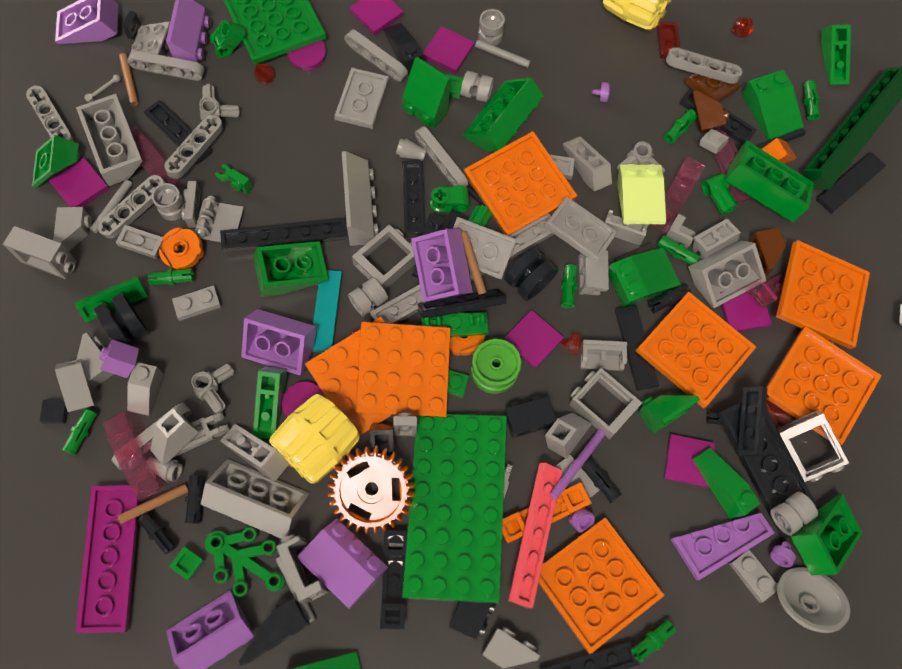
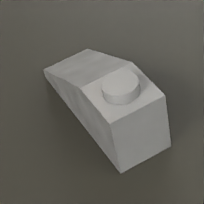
[563,137,612,191]
[220,424,289,482]

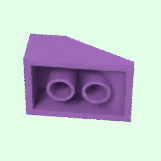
[55,0,118,44]

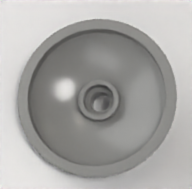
[777,567,850,633]

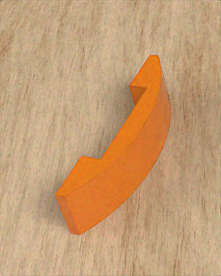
[503,482,591,544]

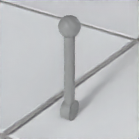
[85,75,121,103]

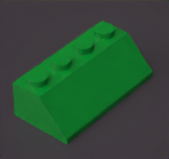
[462,78,543,152]
[725,140,814,222]

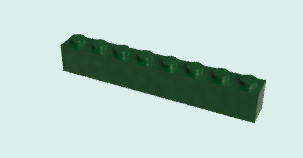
[804,67,902,190]

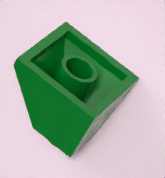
[32,135,80,188]
[638,395,701,434]

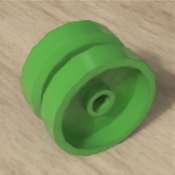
[471,339,521,394]

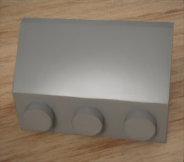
[688,240,767,308]

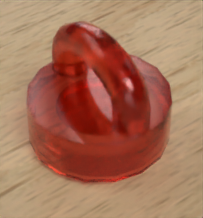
[731,17,753,37]
[254,64,275,84]
[560,333,582,356]

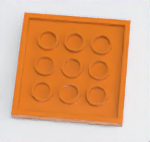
[464,131,577,236]
[776,240,870,349]
[636,292,756,409]
[305,317,393,435]
[356,322,450,417]
[766,326,882,446]
[538,517,665,654]

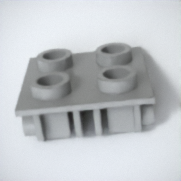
[131,21,170,56]
[194,196,244,242]

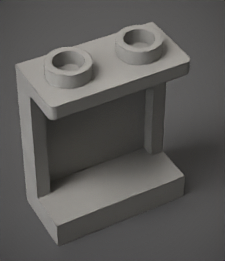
[276,534,329,603]

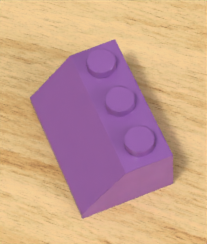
[166,0,211,64]
[411,229,473,302]
[241,309,316,376]
[297,519,388,608]
[166,590,254,669]

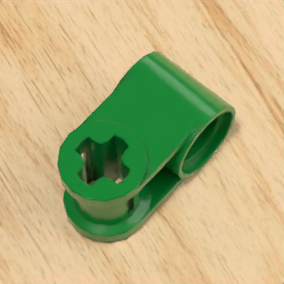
[210,20,245,58]
[430,186,470,213]

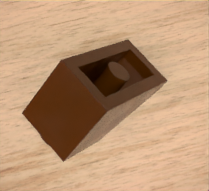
[693,90,729,133]
[749,228,786,277]

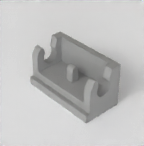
[604,209,649,245]
[693,219,741,260]
[579,250,609,295]
[580,340,627,371]
[54,360,94,412]

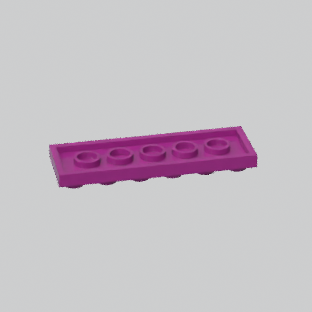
[75,485,141,633]

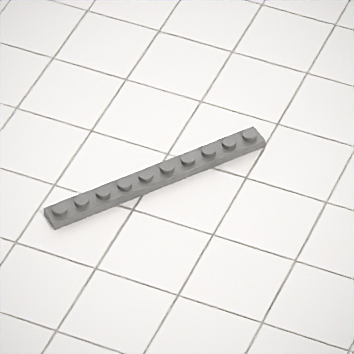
[370,214,554,324]

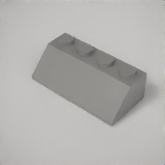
[76,94,143,186]
[342,151,378,246]
[201,459,310,539]

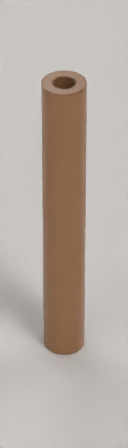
[119,53,139,106]
[461,231,487,295]
[117,484,188,524]

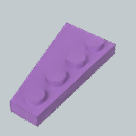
[670,513,774,581]

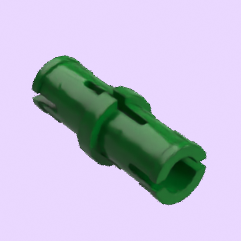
[803,80,821,121]
[664,109,698,144]
[657,235,700,265]
[561,264,578,308]
[148,268,195,286]
[61,408,98,456]
[631,620,676,662]

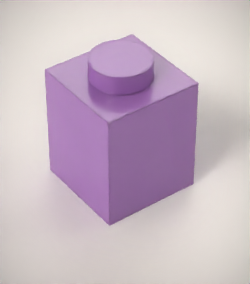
[99,340,139,378]

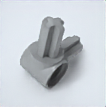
[199,84,239,120]
[617,141,665,173]
[191,364,234,413]

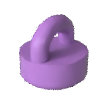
[591,82,610,103]
[568,508,595,533]
[770,541,796,568]

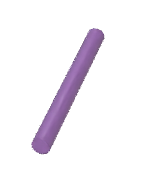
[549,430,605,500]

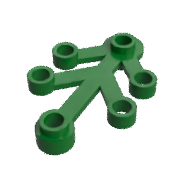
[205,527,286,597]

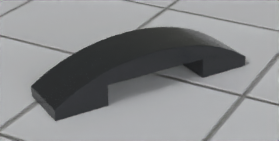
[380,530,408,630]

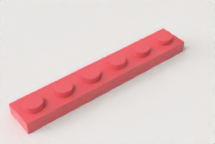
[508,463,562,608]

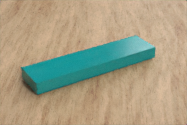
[312,270,342,353]

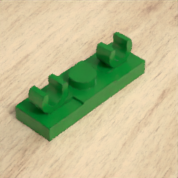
[75,277,148,322]
[421,312,488,337]

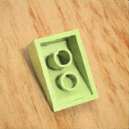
[617,164,666,224]

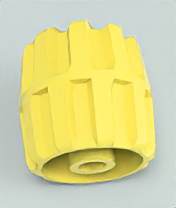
[603,0,672,30]
[269,394,360,484]

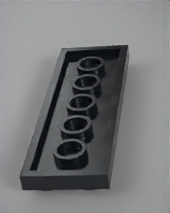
[717,401,819,538]

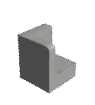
[666,214,696,249]

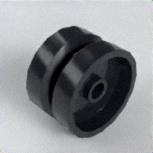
[504,247,559,301]
[93,292,149,345]

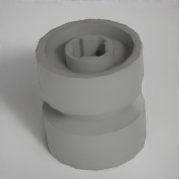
[478,9,505,46]
[460,70,494,103]
[152,183,185,221]
[347,277,388,317]
[771,492,818,535]

